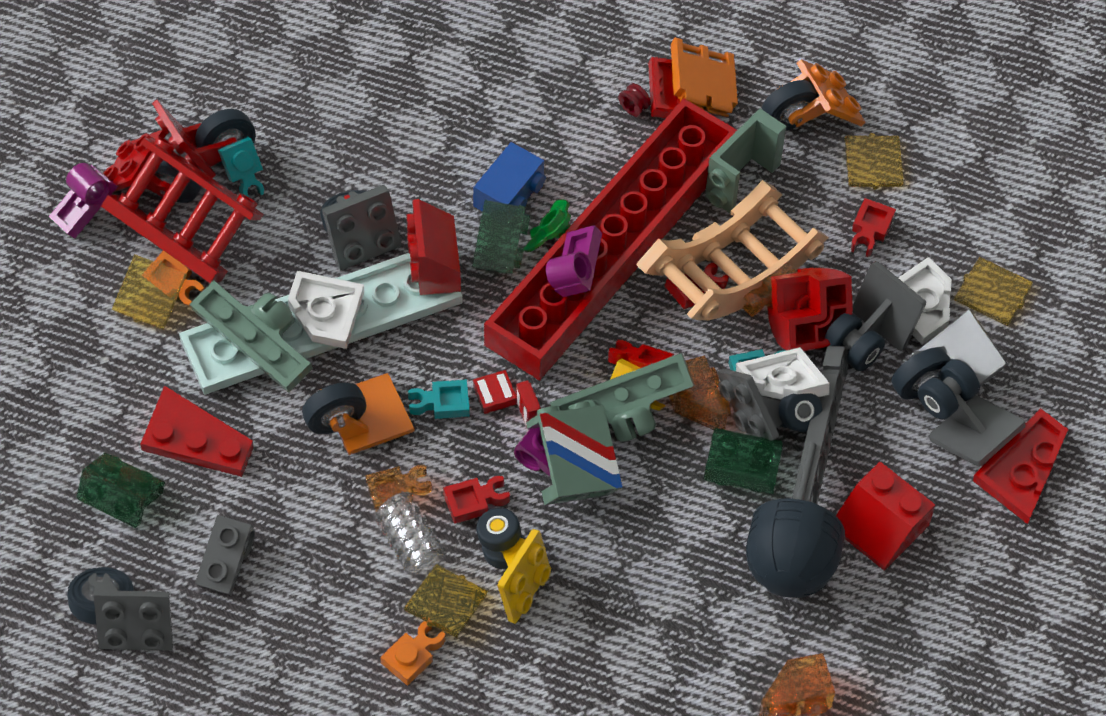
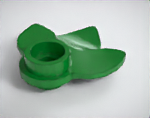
[523,199,571,252]

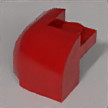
[767,268,853,351]

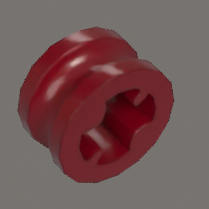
[618,83,651,117]

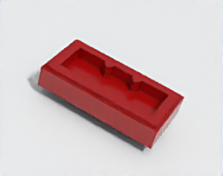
[648,57,680,118]

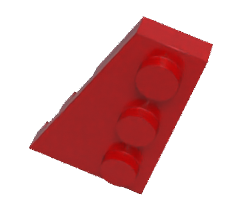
[140,386,254,477]
[973,408,1068,524]

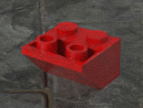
[406,199,461,295]

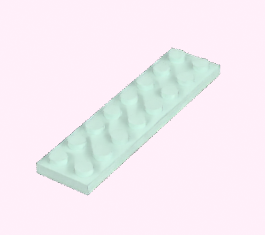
[179,253,462,395]

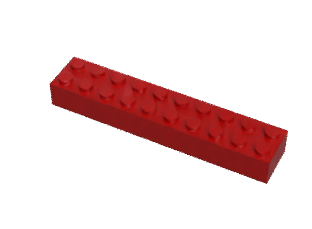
[484,98,737,381]

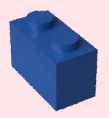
[473,142,546,225]

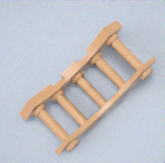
[636,180,829,321]

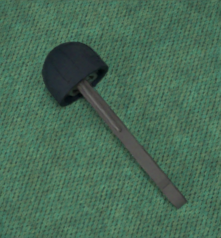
[746,346,848,598]

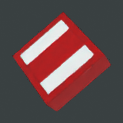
[473,370,517,414]
[516,380,541,427]

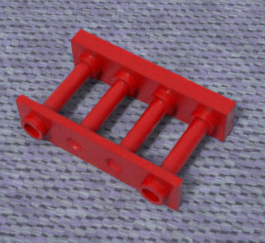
[101,136,264,283]

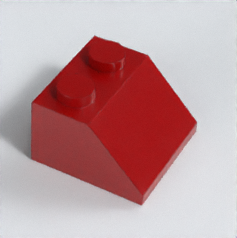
[836,462,935,571]

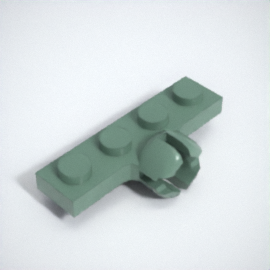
[189,280,313,393]
[550,353,695,442]

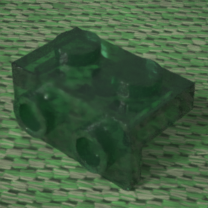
[472,200,530,275]
[703,428,783,494]
[76,453,165,528]

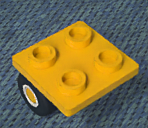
[476,508,551,624]

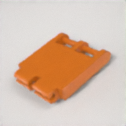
[671,37,738,117]

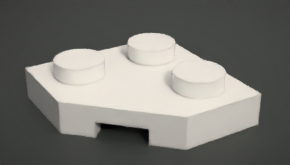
[899,257,952,345]
[288,271,365,349]
[736,347,829,399]

